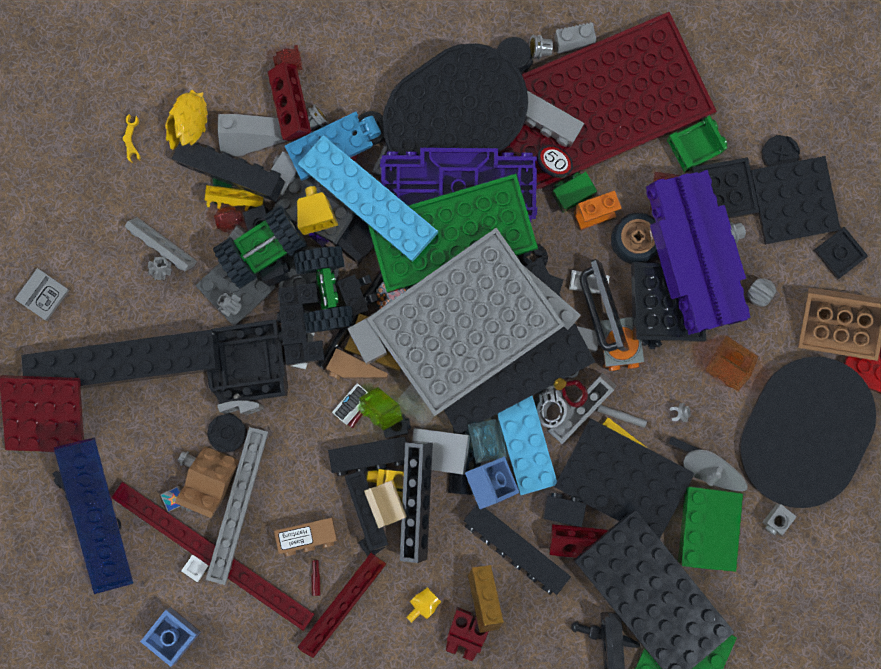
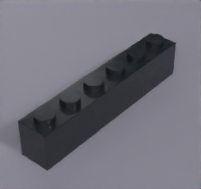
[172,142,285,202]
[463,504,571,595]

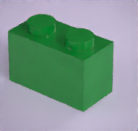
[552,172,597,213]

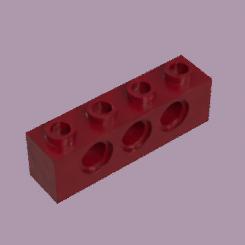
[268,62,312,142]
[549,524,608,558]

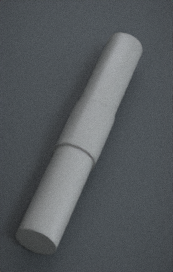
[597,405,647,428]

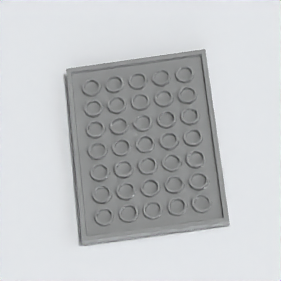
[367,228,565,416]

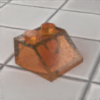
[706,336,759,391]

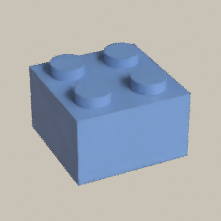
[465,456,519,509]
[140,607,201,667]

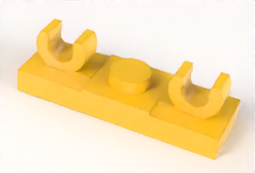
[205,185,263,211]

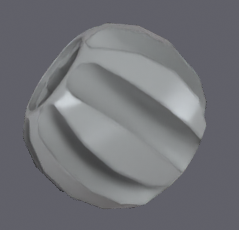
[747,278,776,307]

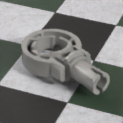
[537,385,570,429]

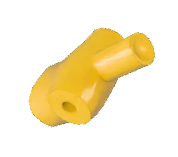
[406,587,441,623]

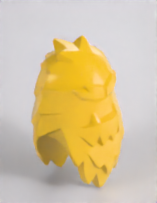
[165,90,208,150]

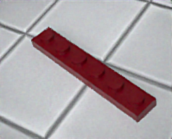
[298,553,386,658]

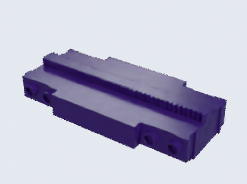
[380,148,538,222]
[646,170,751,335]

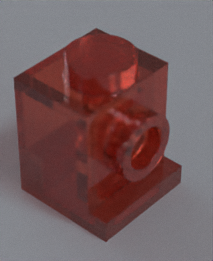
[273,45,303,70]

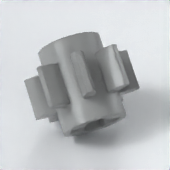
[148,257,172,280]
[217,292,242,317]

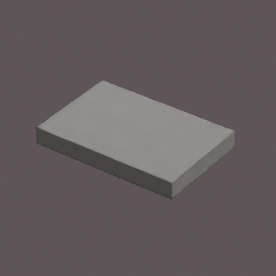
[412,428,470,475]

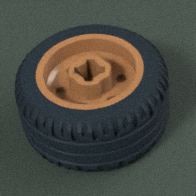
[611,213,658,264]

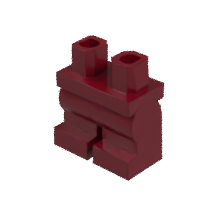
[446,607,489,661]

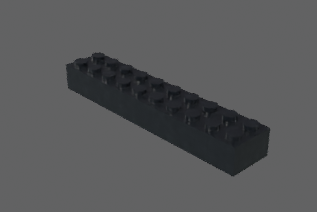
[21,330,221,388]

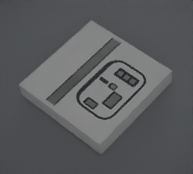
[15,268,70,321]

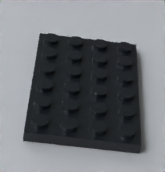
[554,418,695,539]

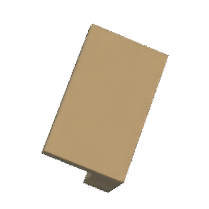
[364,480,407,528]

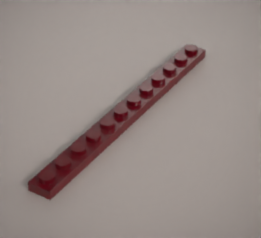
[111,482,315,631]

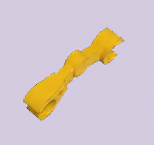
[123,114,141,163]

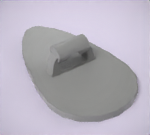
[684,450,748,491]

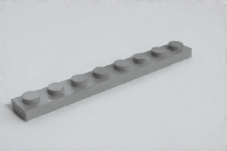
[206,427,268,585]

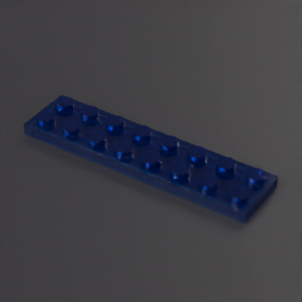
[54,437,133,594]

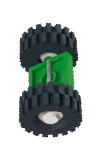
[213,205,307,289]
[293,246,354,333]

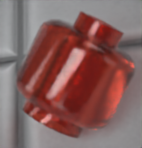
[214,206,243,233]

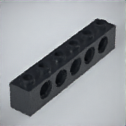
[400,441,433,563]

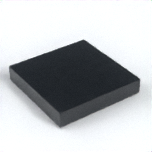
[814,227,868,280]

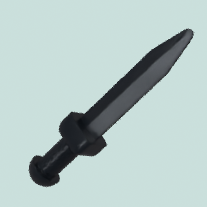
[571,621,641,648]

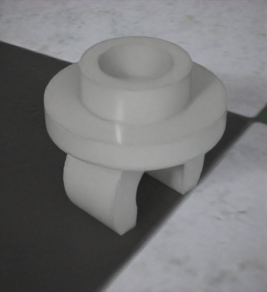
[670,403,691,422]

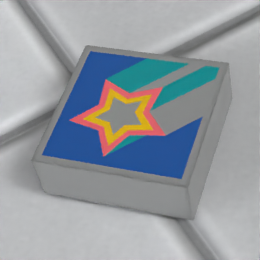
[160,486,181,512]

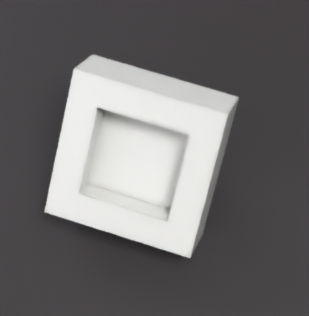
[182,555,209,582]

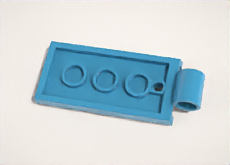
[285,112,381,181]

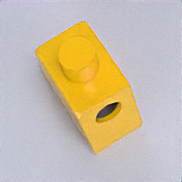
[297,186,338,235]

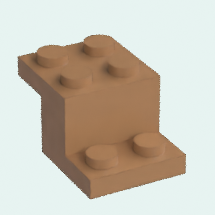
[175,446,240,518]

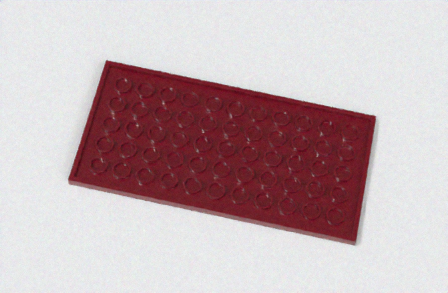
[498,12,717,191]

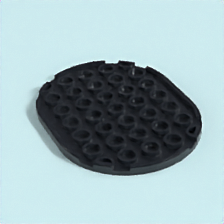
[383,43,528,156]
[740,357,876,508]

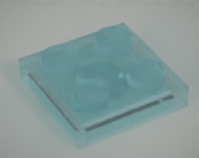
[468,419,507,463]

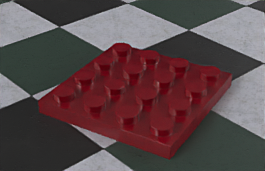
[0,375,84,453]

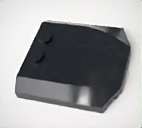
[207,319,288,404]

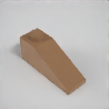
[326,348,389,380]

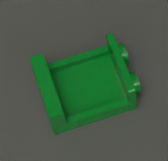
[667,116,727,172]

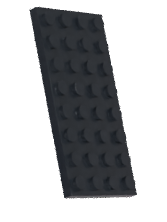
[574,509,734,669]

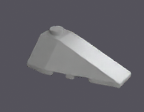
[218,114,287,157]

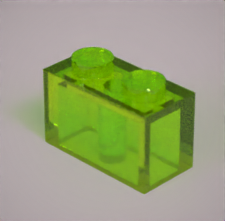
[359,387,403,431]

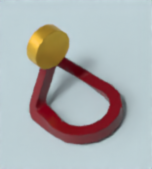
[553,378,588,408]

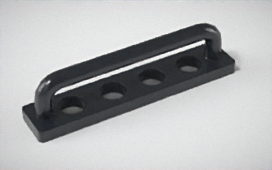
[580,259,629,352]

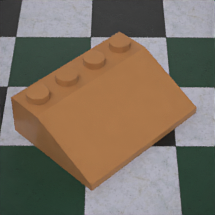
[798,287,881,361]

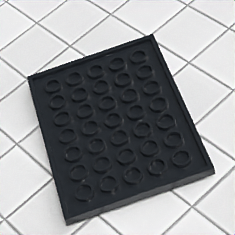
[444,258,595,434]

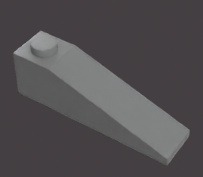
[548,373,617,444]

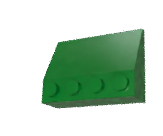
[678,487,743,572]

